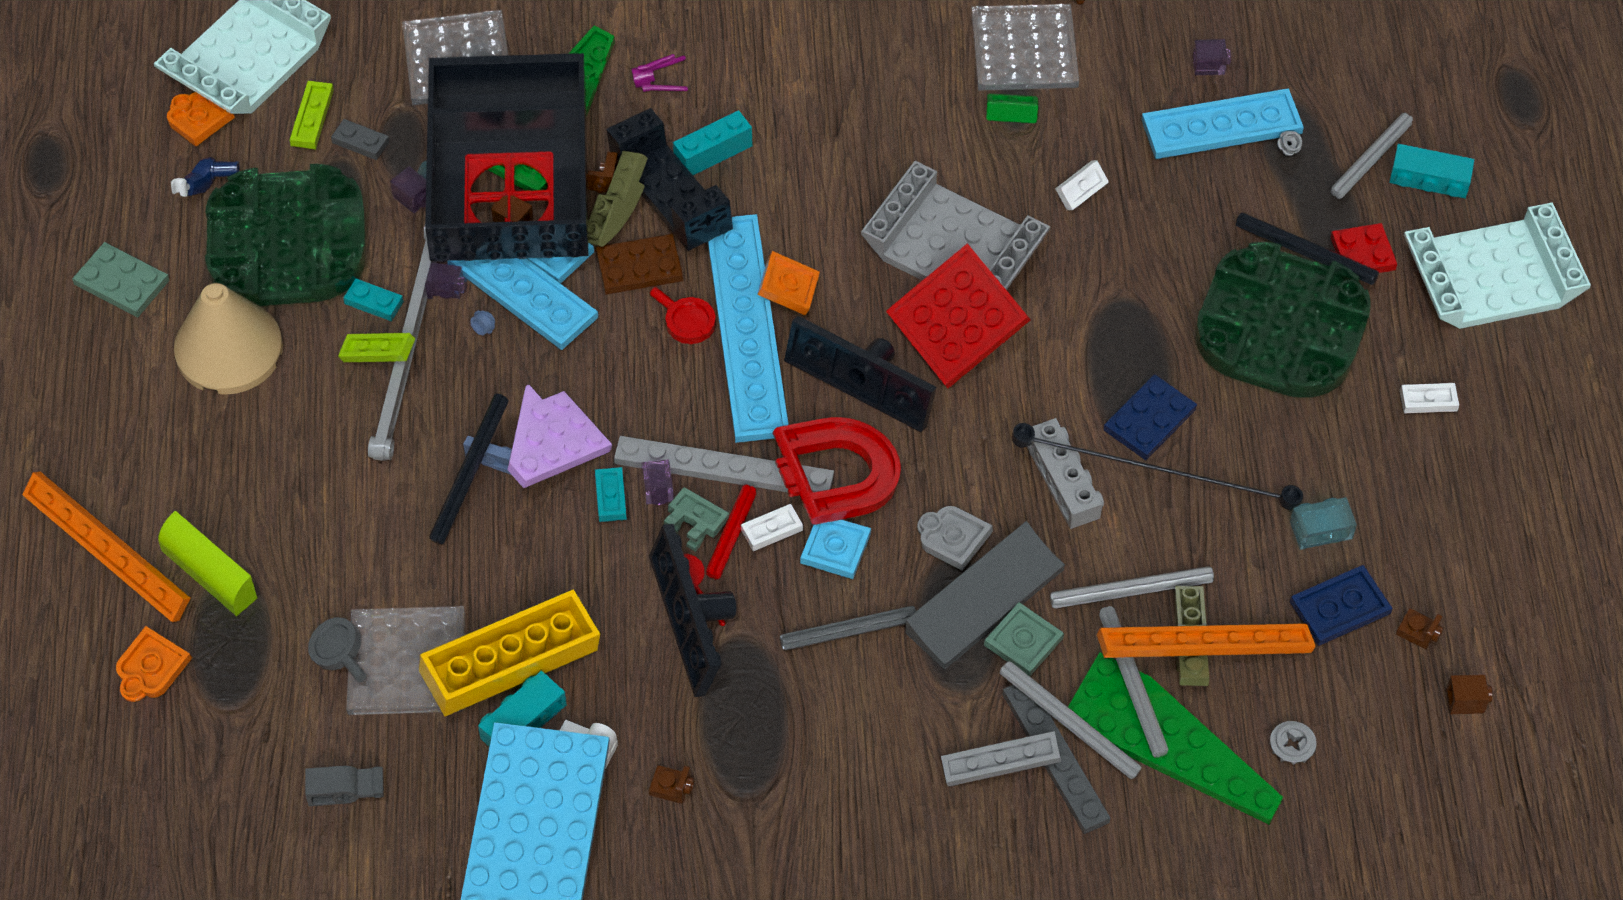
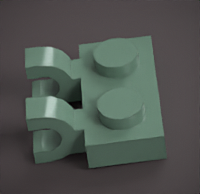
[664,487,729,552]

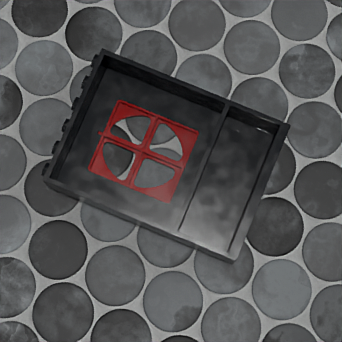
[425,53,589,262]

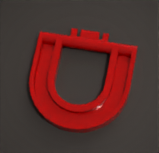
[773,417,901,525]

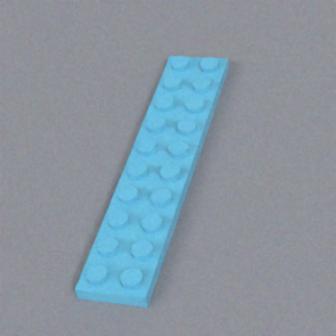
[708,214,788,443]

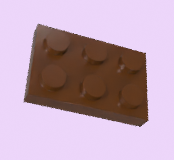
[596,234,683,295]

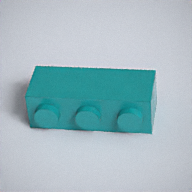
[673,110,752,175]
[1389,144,1475,199]
[478,671,567,747]

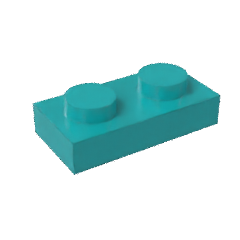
[343,279,404,322]
[595,467,627,522]

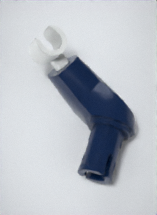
[171,157,240,197]

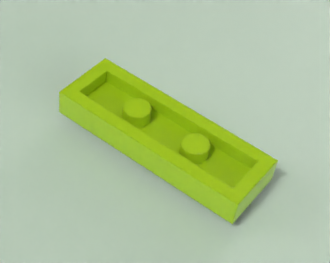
[290,81,334,149]
[338,333,415,362]

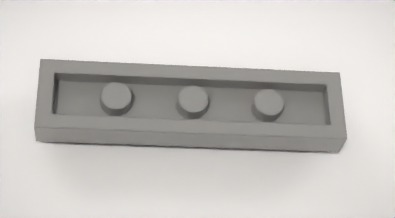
[941,731,1061,787]

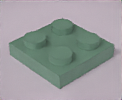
[984,602,1064,676]

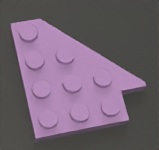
[508,385,612,488]

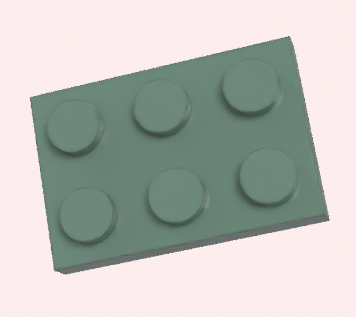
[72,242,170,318]

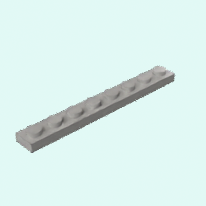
[614,436,834,492]

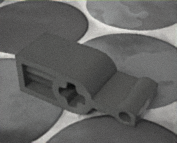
[305,766,384,806]

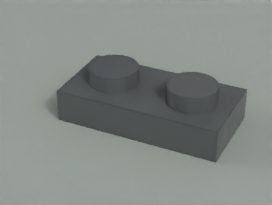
[331,119,389,160]

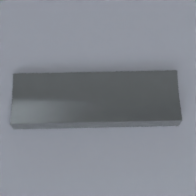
[905,521,1065,670]

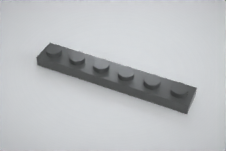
[1002,685,1110,834]

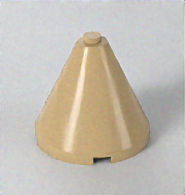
[174,283,283,394]

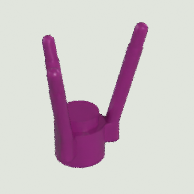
[631,54,688,92]

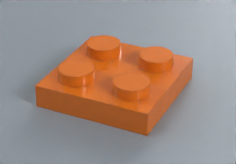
[757,251,820,315]

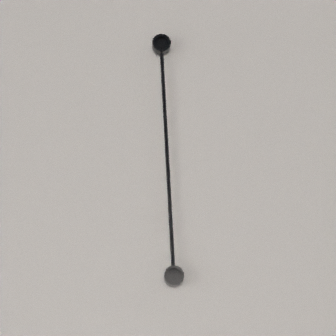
[1011,423,1303,510]

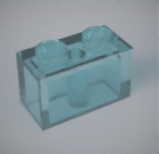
[1290,497,1357,550]

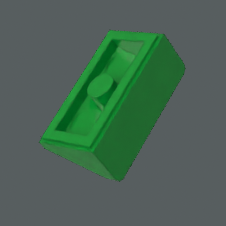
[986,94,1038,123]

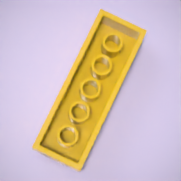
[419,589,600,717]

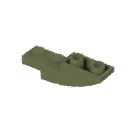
[588,151,648,247]
[1175,586,1209,686]

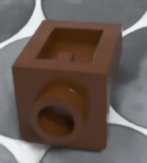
[587,152,618,193]
[1396,608,1444,650]
[649,765,695,804]

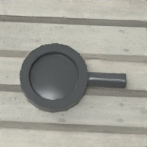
[308,617,366,682]

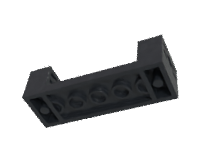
[606,108,733,251]

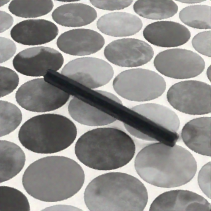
[1236,212,1379,285]
[429,393,509,545]

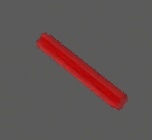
[706,484,756,580]

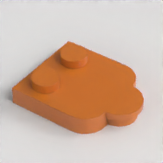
[167,92,235,146]
[116,626,192,702]

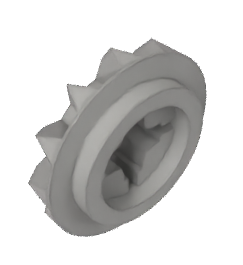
[1269,721,1316,765]

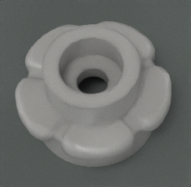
[1277,131,1302,156]

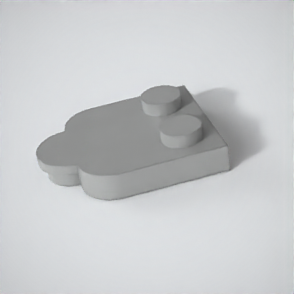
[917,506,993,571]

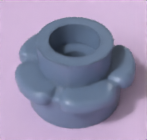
[470,310,495,335]

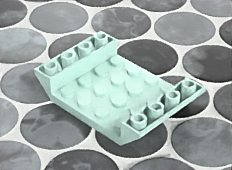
[154,0,331,114]
[1404,202,1591,329]

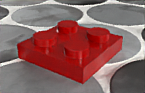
[1330,223,1397,279]

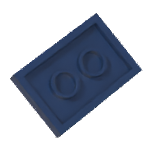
[1103,374,1197,461]
[1290,565,1393,646]

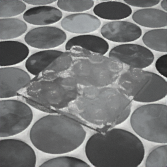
[971,4,1079,90]
[402,10,508,105]
[346,606,465,715]

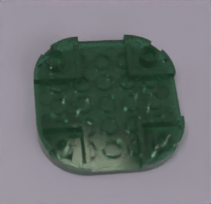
[205,164,366,306]
[1195,242,1371,398]

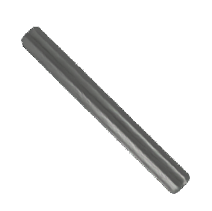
[780,606,916,651]

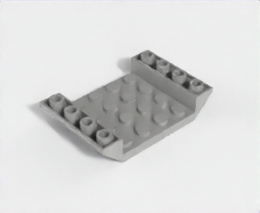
[861,161,1050,290]

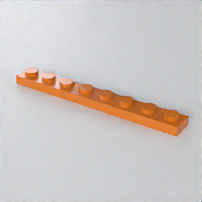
[22,471,191,622]
[1097,624,1316,658]

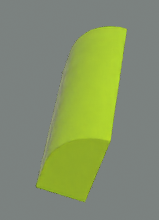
[158,511,257,616]

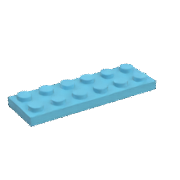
[1142,88,1304,159]
[447,258,598,350]

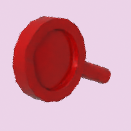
[650,287,716,344]

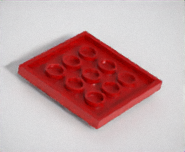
[886,243,1031,388]

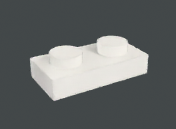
[1055,160,1108,210]
[1400,383,1459,413]
[741,504,803,551]

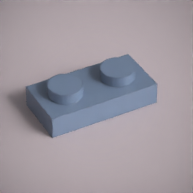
[463,436,512,474]

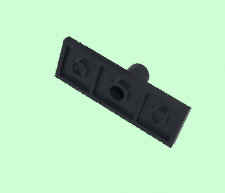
[784,316,937,433]
[649,524,736,697]

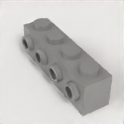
[1027,418,1104,529]

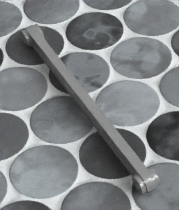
[368,226,437,461]

